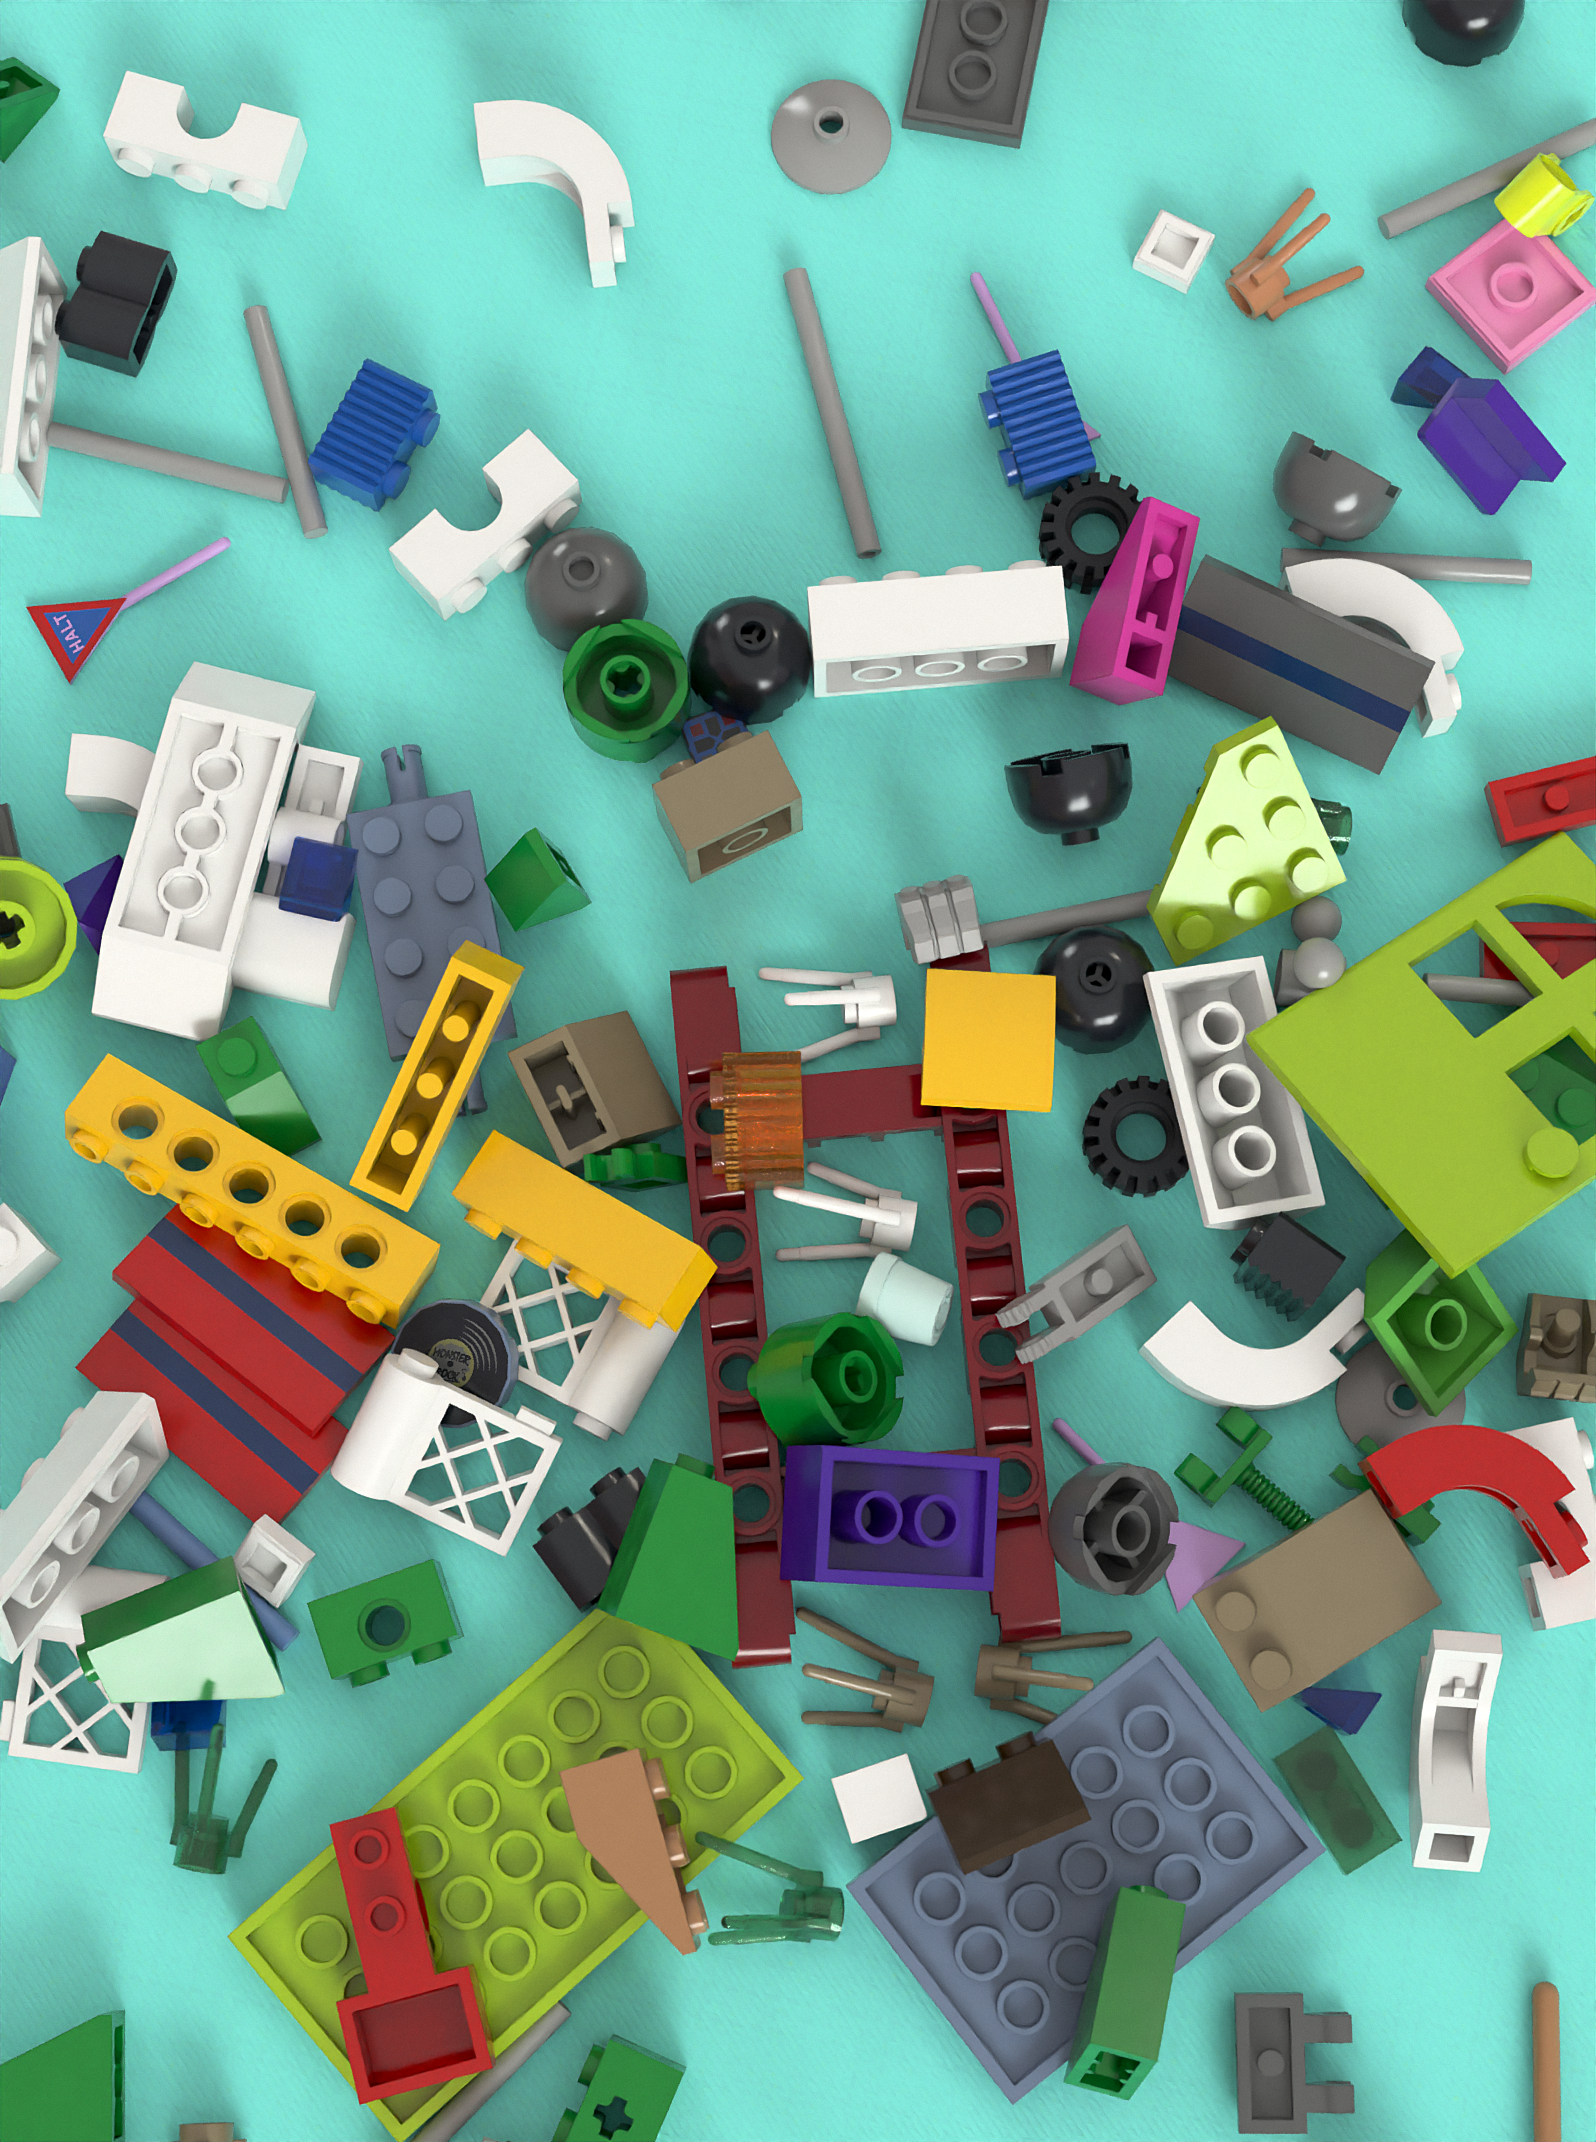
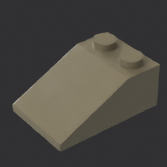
[1192,1487,1442,1713]

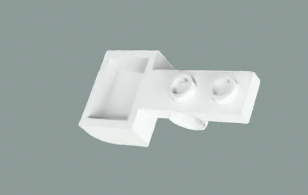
[231,744,364,1011]

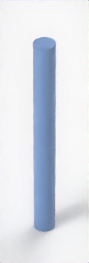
[129,1490,300,1652]

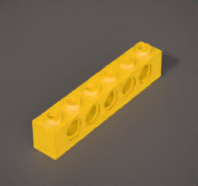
[65,1053,441,1330]

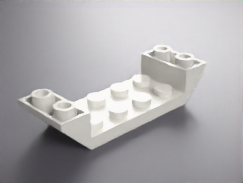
[91,661,316,1042]

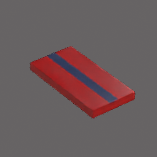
[112,1203,396,1438]
[75,1299,349,1526]

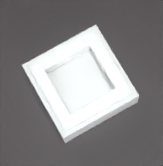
[1132,209,1215,294]
[233,1514,316,1608]

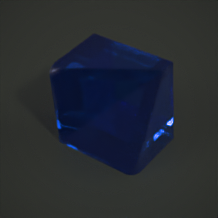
[1390,346,1471,409]
[151,1699,227,1751]

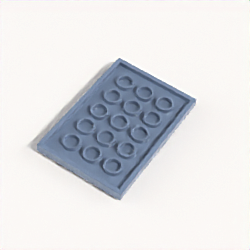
[845,1636,1326,2105]

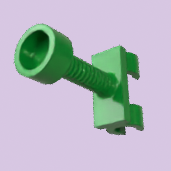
[1174,1406,1315,1533]

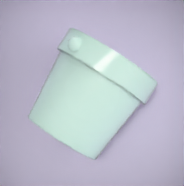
[855,1251,954,1346]

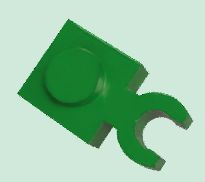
[583,1143,688,1192]

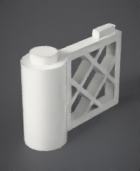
[479,1239,685,1441]
[330,1348,563,1557]
[0,1565,171,1774]

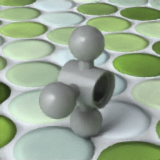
[1273,895,1347,1007]

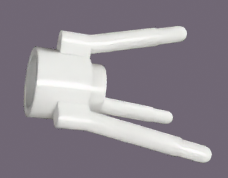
[755,967,897,1077]
[773,1162,918,1261]

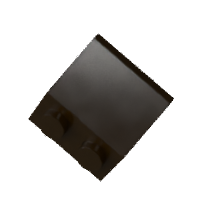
[925,1731,1092,1875]

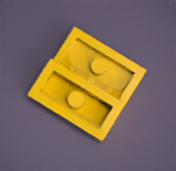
[921,969,1056,1112]

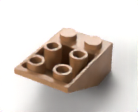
[559,1748,709,1955]

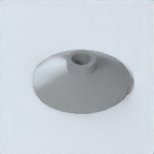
[771,79,891,195]
[1335,1340,1466,1449]

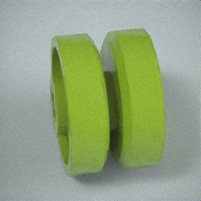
[0,856,77,1000]

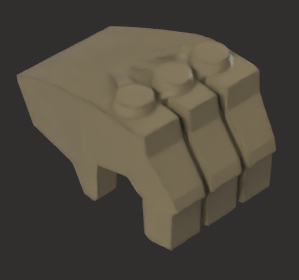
[1516,1293,1596,1404]

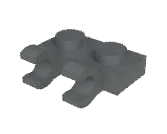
[1234,1992,1355,2134]

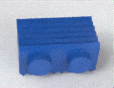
[978,349,1096,500]
[308,358,440,512]

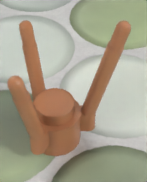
[1225,188,1364,322]

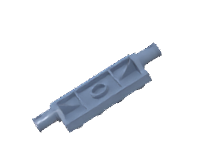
[346,744,518,1118]

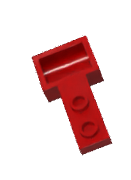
[329,1806,496,2105]

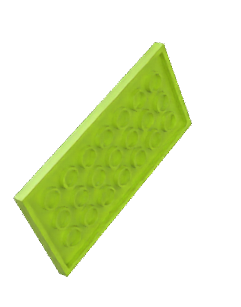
[227,1608,805,2142]

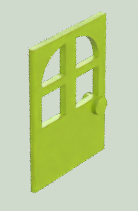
[1246,831,1596,1279]

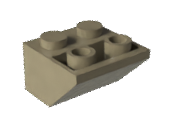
[507,1011,683,1176]

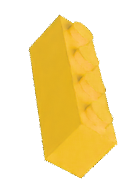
[349,940,525,1212]
[451,1129,718,1333]

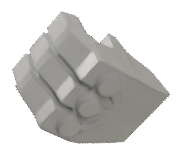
[894,875,984,965]

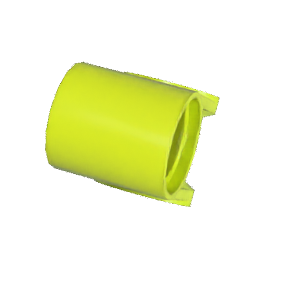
[1494,153,1595,238]

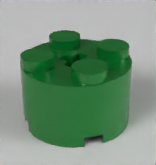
[562,619,692,763]
[747,1312,904,1449]

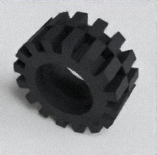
[1038,472,1142,595]
[1082,1076,1190,1198]

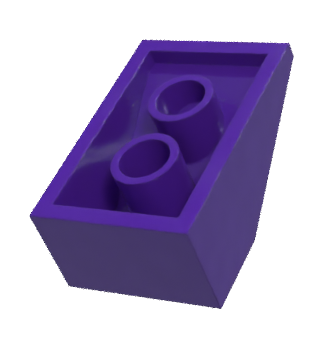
[780,1445,1000,1591]

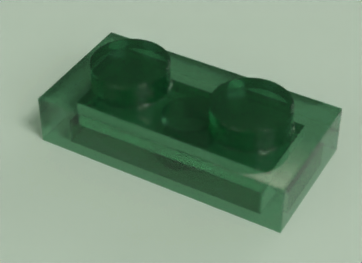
[1271,1724,1402,1875]

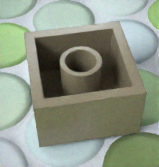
[652,730,803,884]

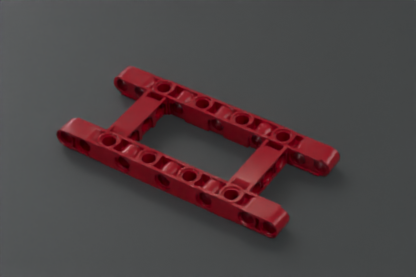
[670,941,1061,1669]

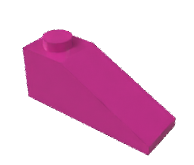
[1069,496,1200,705]

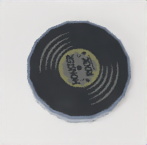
[391,1298,519,1428]

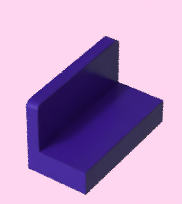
[1417,378,1567,515]

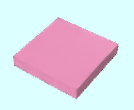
[1425,218,1596,375]

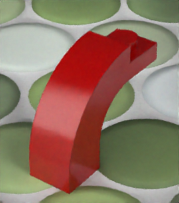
[1357,1425,1591,1579]

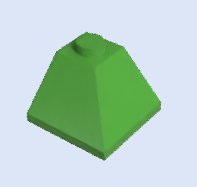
[1363,1228,1519,1417]

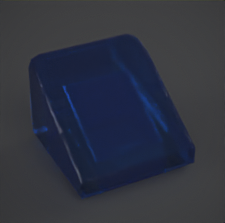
[278,836,359,922]
[1293,1687,1382,1736]

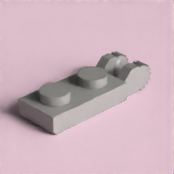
[995,1224,1157,1364]

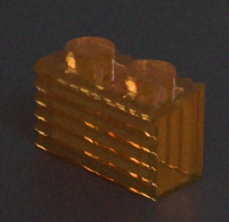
[710,1051,804,1192]

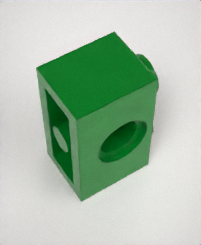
[307,1559,464,1688]

